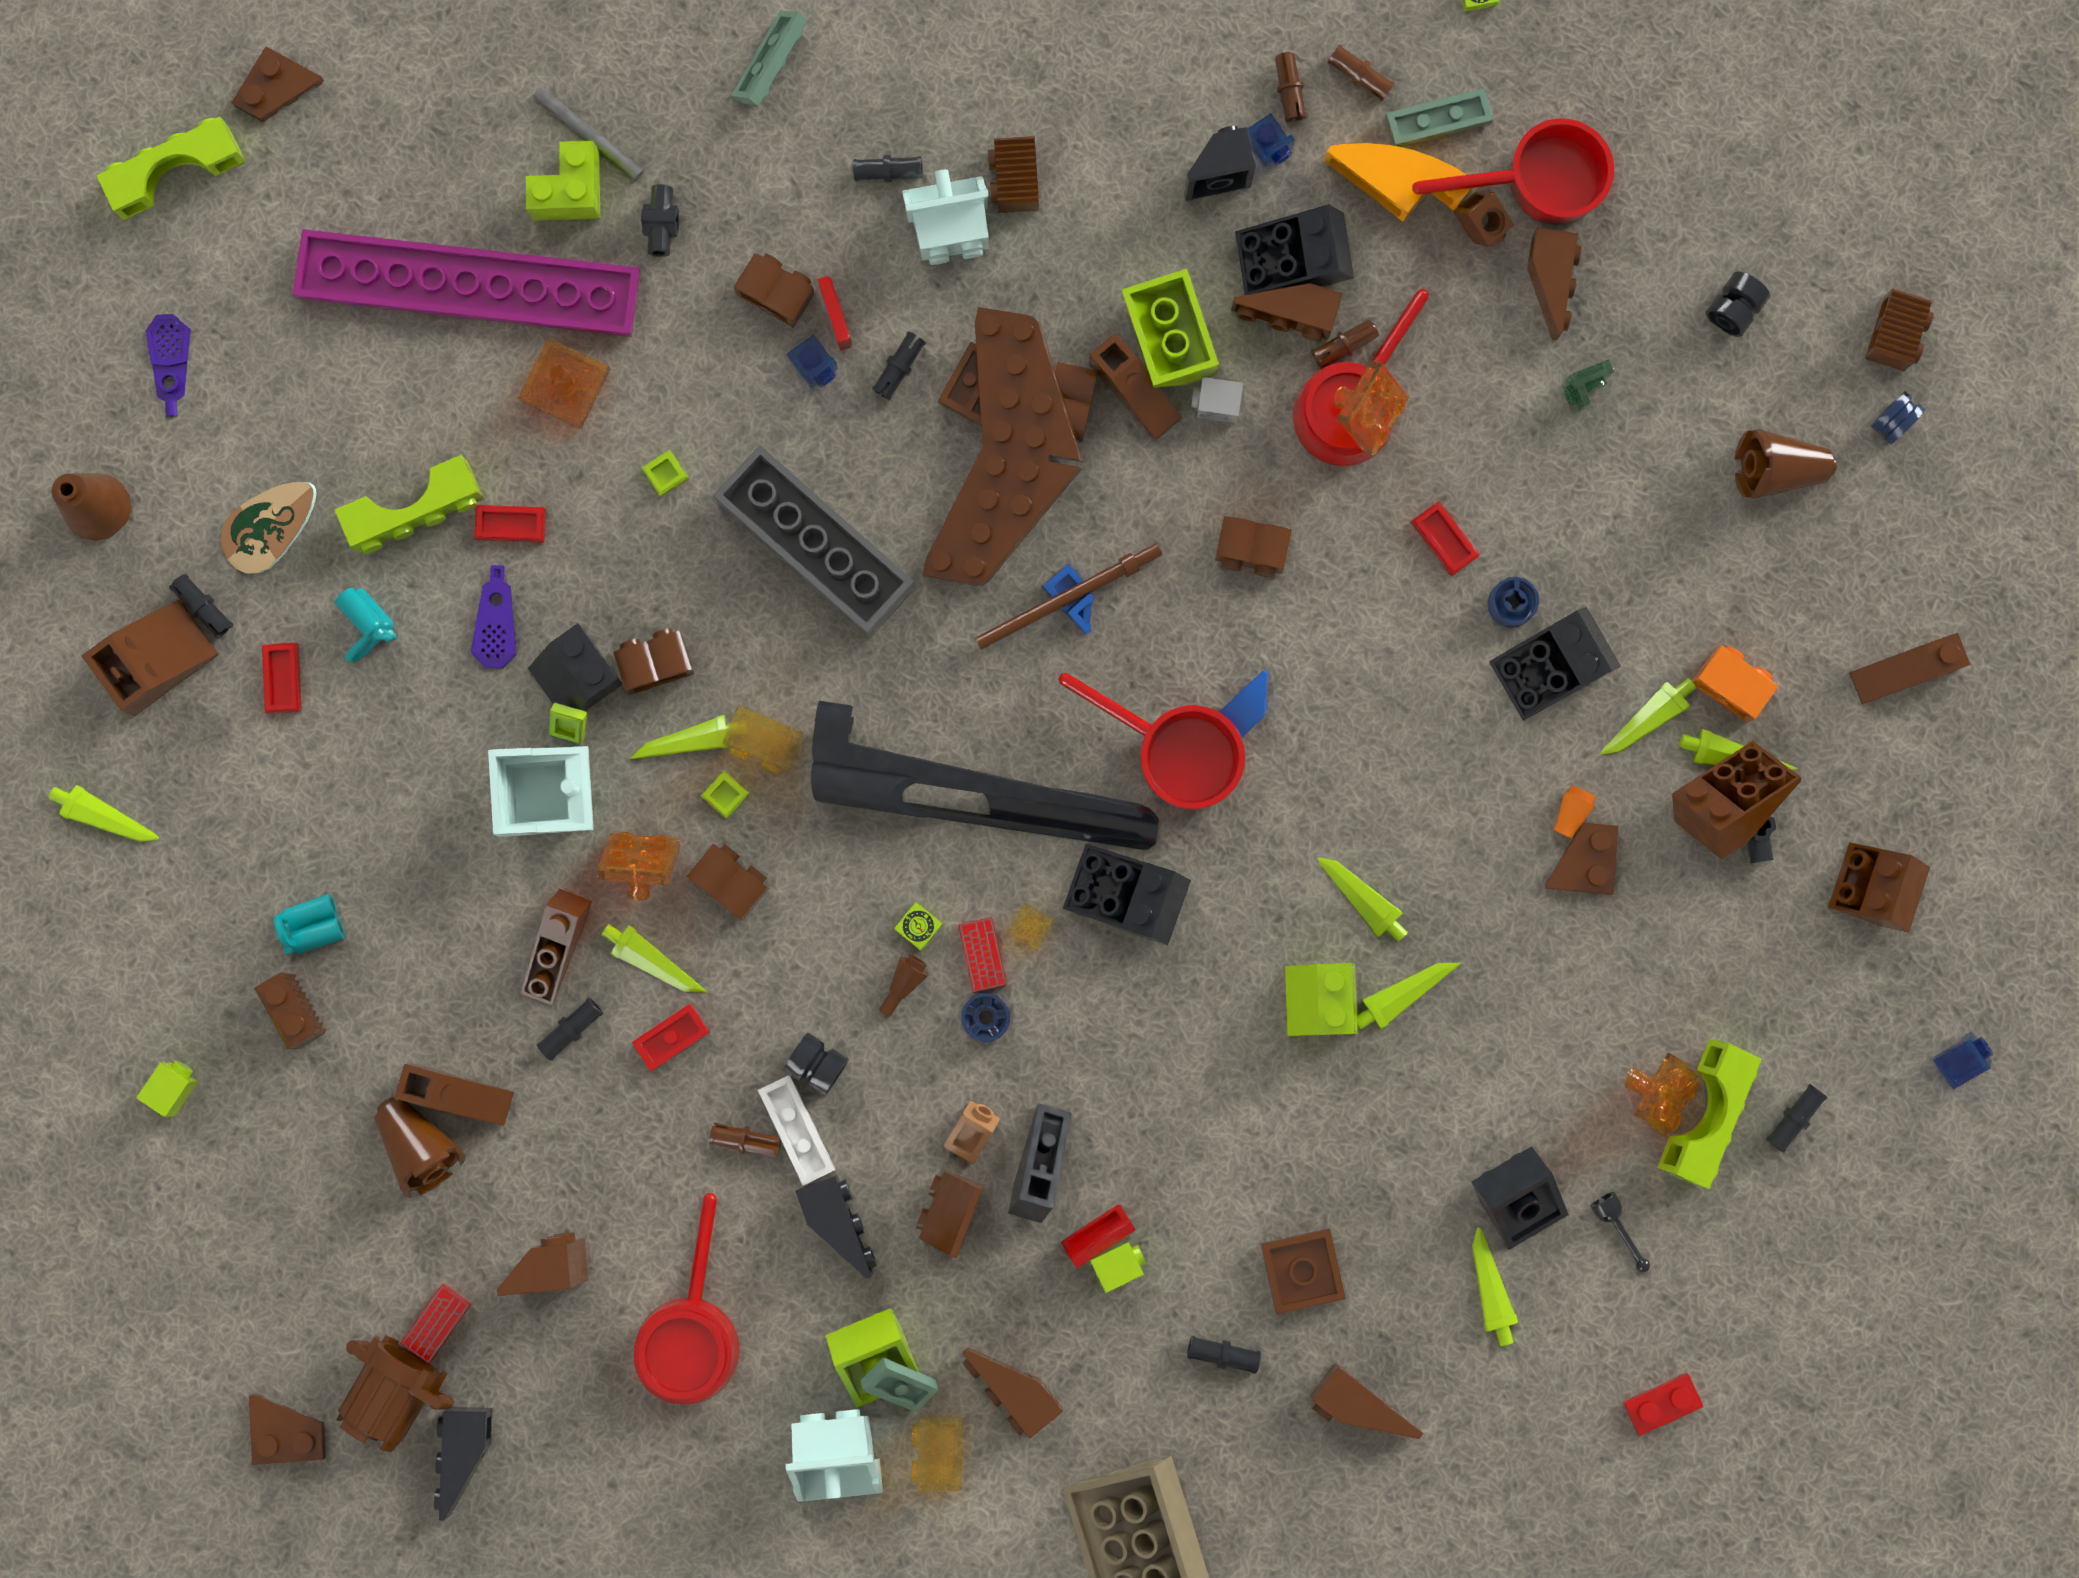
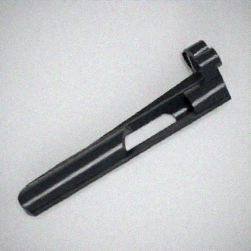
[811,700,1159,850]

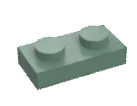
[860,1358,939,1412]

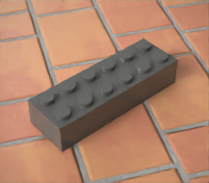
[713,445,916,639]

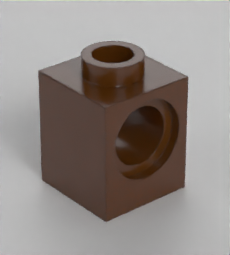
[1453,190,1514,247]

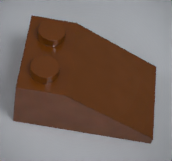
[916,1170,984,1258]

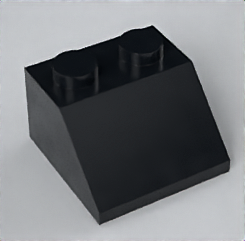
[1184,126,1256,201]
[528,623,623,711]
[1471,1146,1569,1250]

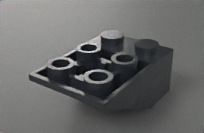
[1235,204,1354,295]
[1489,607,1621,721]
[1062,844,1191,946]

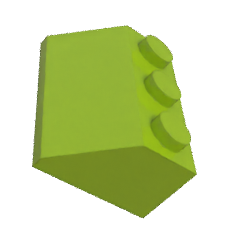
[1121,268,1219,387]

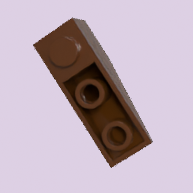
[1527,227,1581,340]
[1231,283,1343,342]
[1089,332,1182,440]
[520,889,592,1006]
[394,1064,514,1126]
[963,1347,1063,1438]

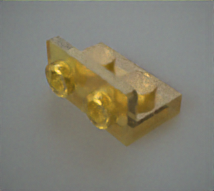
[722,705,803,774]
[911,1416,963,1493]

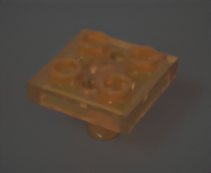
[518,338,611,429]
[1334,360,1409,456]
[597,832,680,901]
[1625,1053,1700,1139]

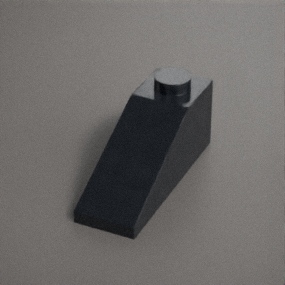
[1008,1104,1072,1223]

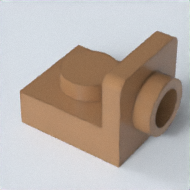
[943,1101,1000,1164]

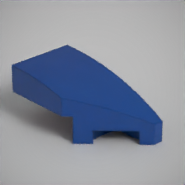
[1041,564,1093,634]
[1219,669,1269,738]

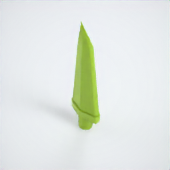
[1600,678,1696,755]
[630,715,747,759]
[1679,729,1798,770]
[48,785,159,842]
[1317,857,1408,942]
[601,924,709,993]
[1357,963,1462,1030]
[1472,1227,1518,1346]

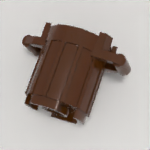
[336,1335,454,1452]

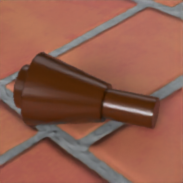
[879,954,929,1017]

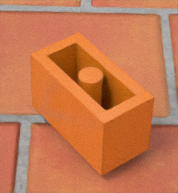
[1692,645,1779,723]

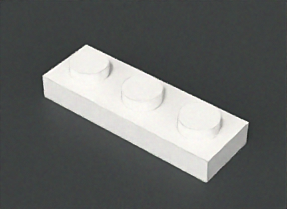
[758,1075,836,1186]

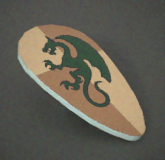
[221,482,316,574]

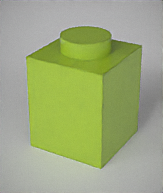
[136,1060,199,1117]
[1090,1240,1147,1293]

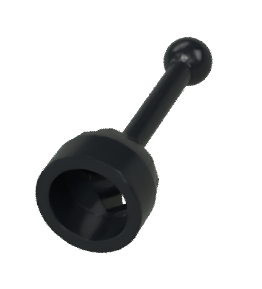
[1590,1192,1650,1272]

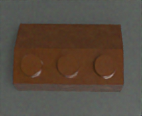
[497,1232,588,1296]

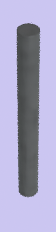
[533,87,644,181]

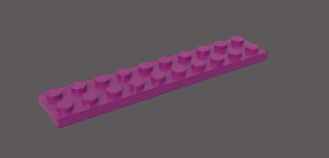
[293,229,641,337]

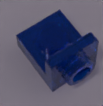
[1247,113,1295,167]
[786,334,838,388]
[1933,1031,1993,1089]

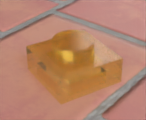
[1007,903,1055,950]

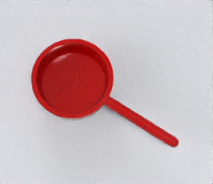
[1412,118,1614,225]
[1293,289,1429,466]
[1058,673,1245,809]
[633,1193,739,1405]

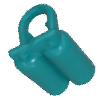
[334,587,397,663]
[274,893,345,955]

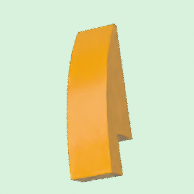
[1324,143,1473,222]

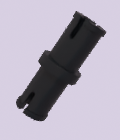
[853,155,923,182]
[871,331,926,401]
[169,574,234,639]
[537,997,604,1061]
[1766,1084,1828,1153]
[1187,1336,1261,1374]

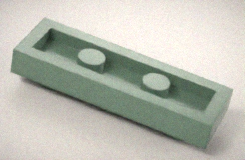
[731,10,808,106]
[1385,88,1493,147]

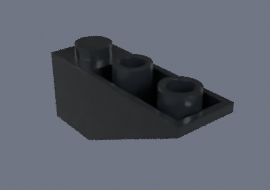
[795,1175,877,1279]
[434,1407,492,1521]

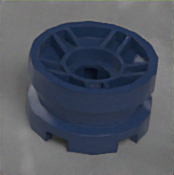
[1870,391,1926,444]
[1487,577,1539,628]
[962,993,1010,1042]

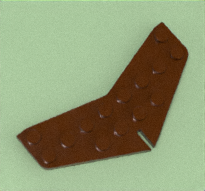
[923,307,1083,586]

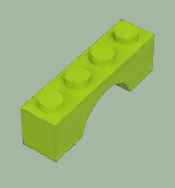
[96,116,246,220]
[335,454,484,554]
[1657,1038,1762,1189]

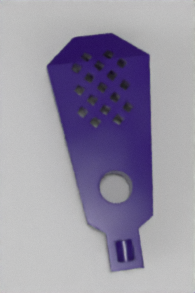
[146,314,191,417]
[471,565,517,669]

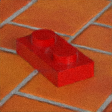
[632,1003,711,1071]
[1623,1373,1704,1436]

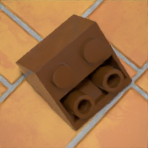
[1828,842,1930,933]

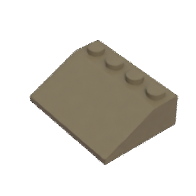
[1063,1456,1209,1578]

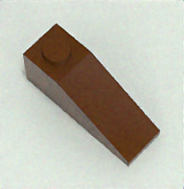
[1849,632,1971,704]
[1309,1363,1424,1439]

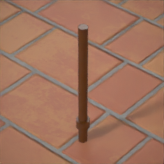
[975,543,1162,650]

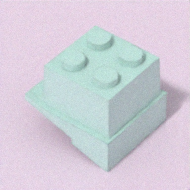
[902,170,989,265]
[488,746,594,837]
[785,1409,883,1502]

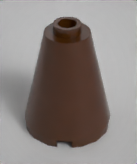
[1735,429,1837,498]
[51,473,131,541]
[374,1097,466,1198]

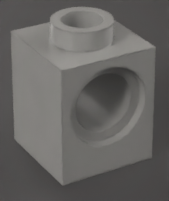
[1191,377,1243,424]

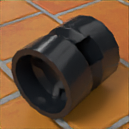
[1706,271,1771,337]
[783,1033,849,1097]

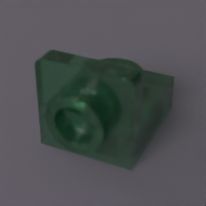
[1564,359,1614,412]

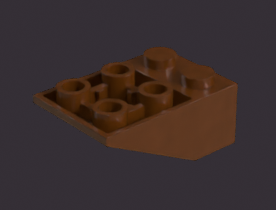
[81,600,219,716]
[1672,741,1801,860]

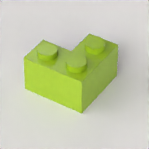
[526,141,600,221]

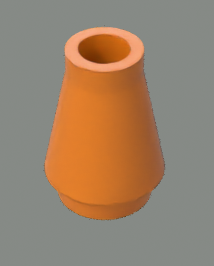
[1553,785,1596,839]

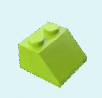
[1285,963,1358,1036]
[826,1308,919,1408]

